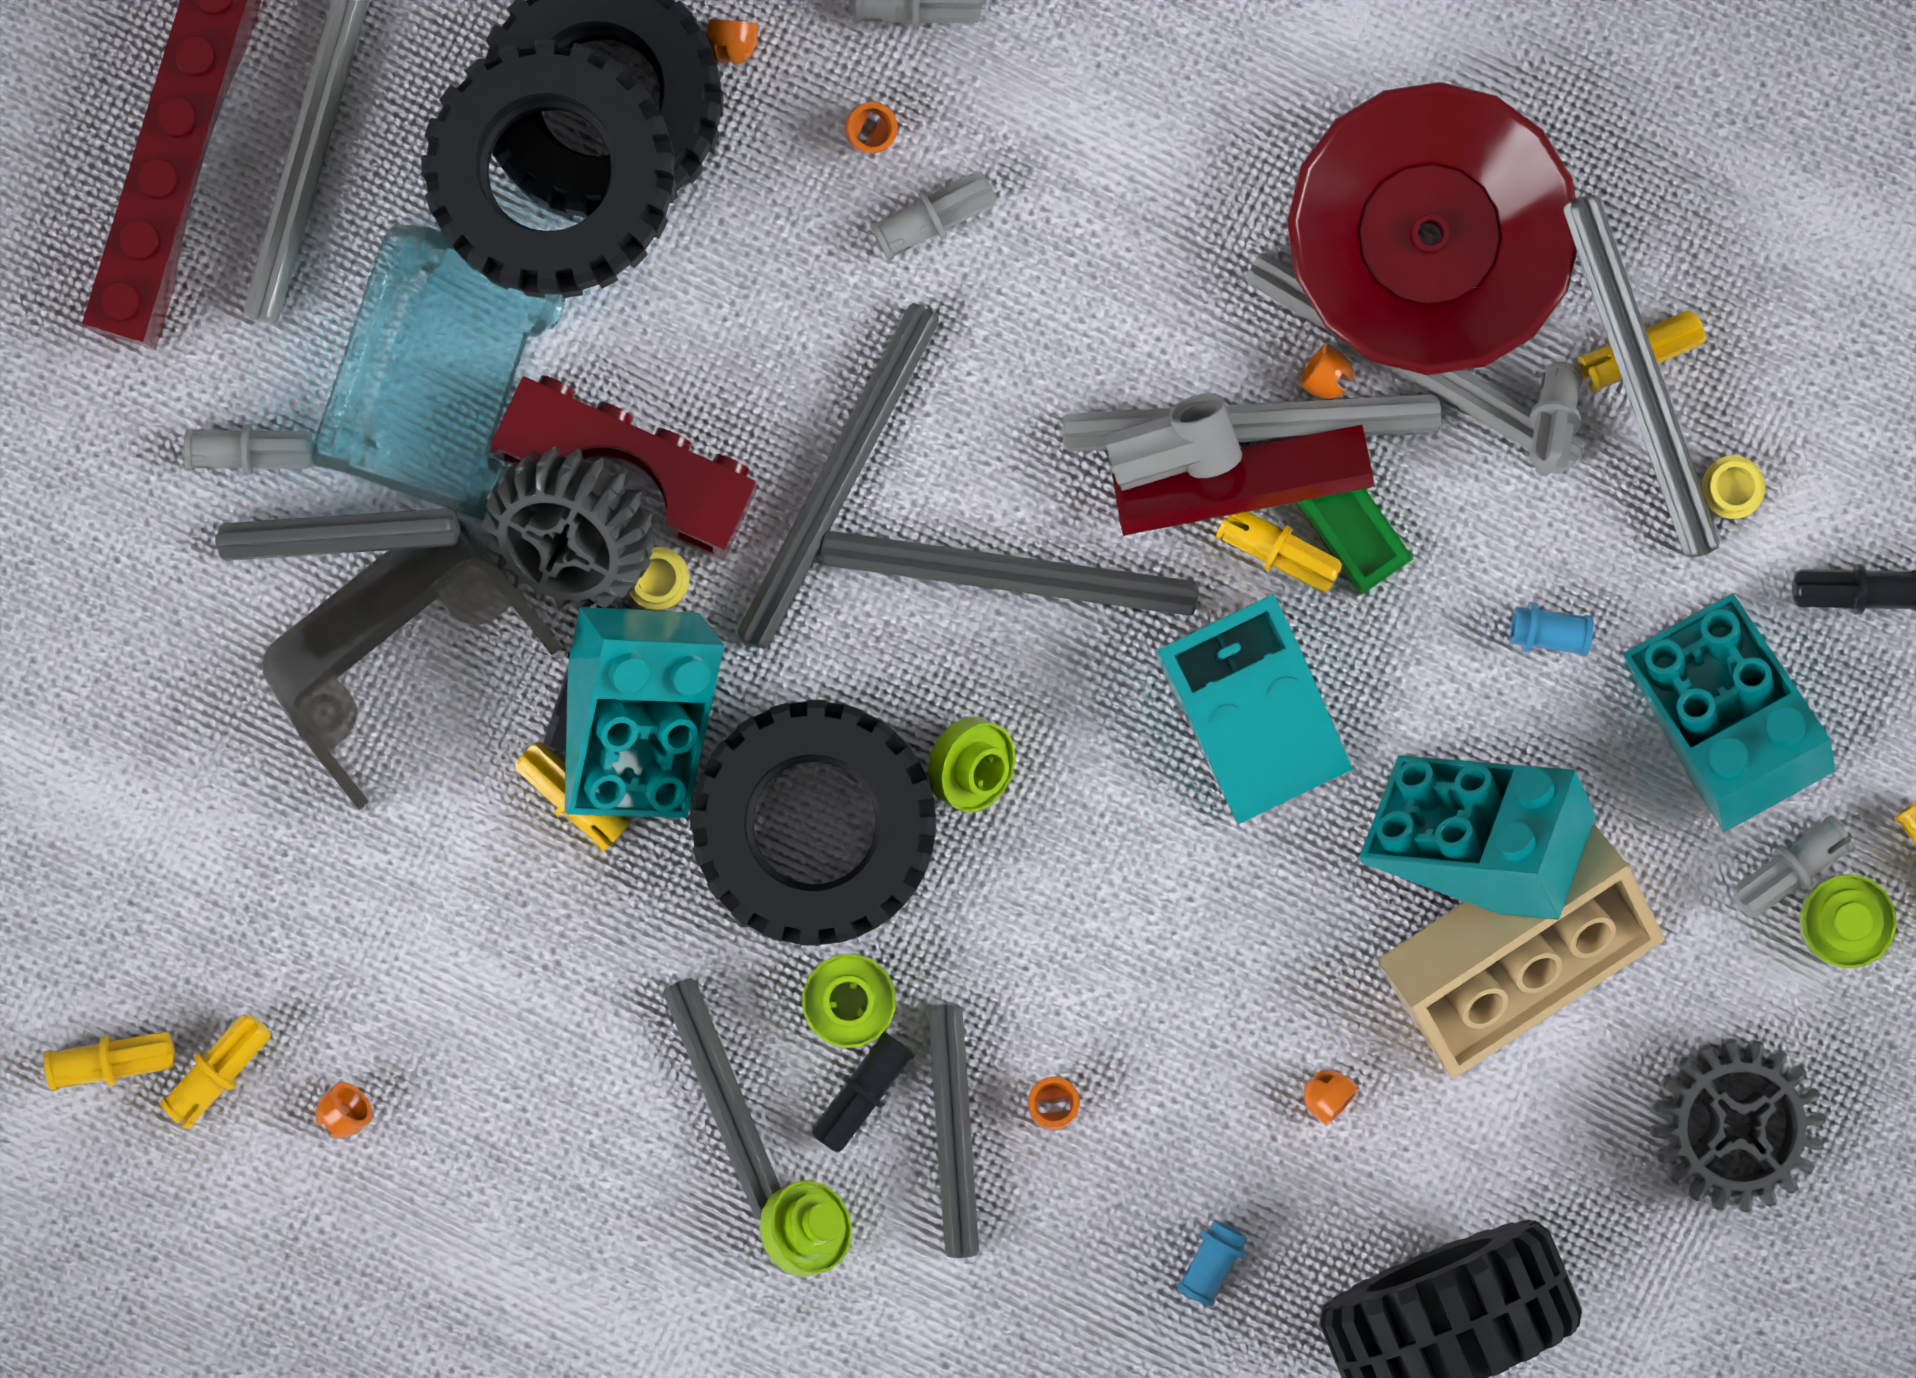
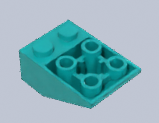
[1622,593,1836,833]
[1154,594,1353,825]
[565,607,724,818]
[1359,755,1596,920]

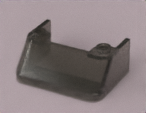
[262,518,570,811]

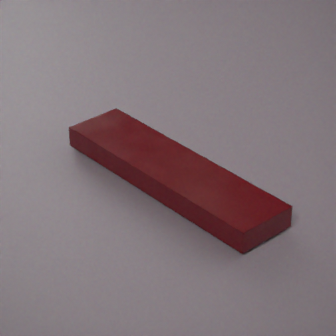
[1112,424,1375,536]

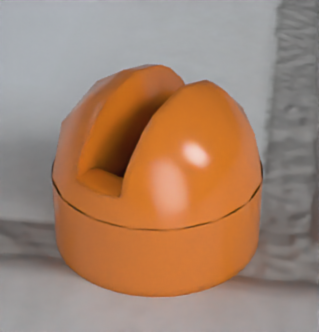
[707,19,758,65]
[844,102,898,154]
[1298,343,1353,400]
[1304,1069,1360,1126]
[1028,1077,1080,1131]
[315,1082,373,1139]

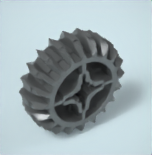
[482,446,657,610]
[1650,1038,1825,1212]

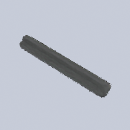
[215,508,461,561]
[663,978,781,1220]
[928,1004,979,1258]

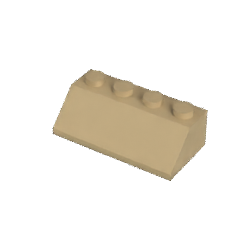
[1377,823,1665,1080]

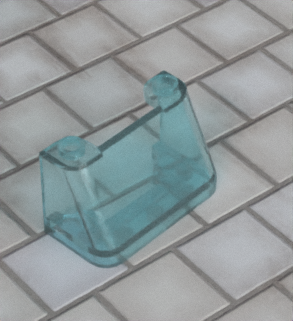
[312,224,565,521]

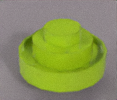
[928,717,1016,812]
[1799,874,1897,968]
[802,954,896,1048]
[759,1180,852,1277]

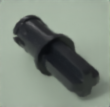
[1792,564,1916,615]
[811,1031,916,1152]

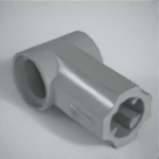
[1105,393,1242,491]

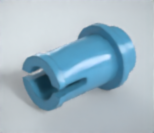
[1510,602,1594,656]
[1176,1220,1248,1307]

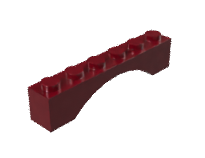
[82,0,262,350]

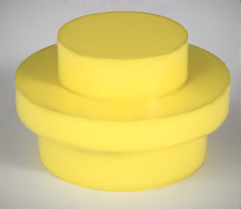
[1700,455,1765,520]
[629,547,690,611]

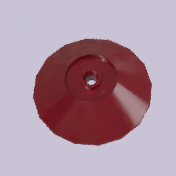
[1287,82,1577,376]

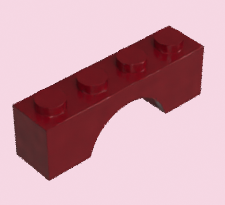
[490,375,757,561]

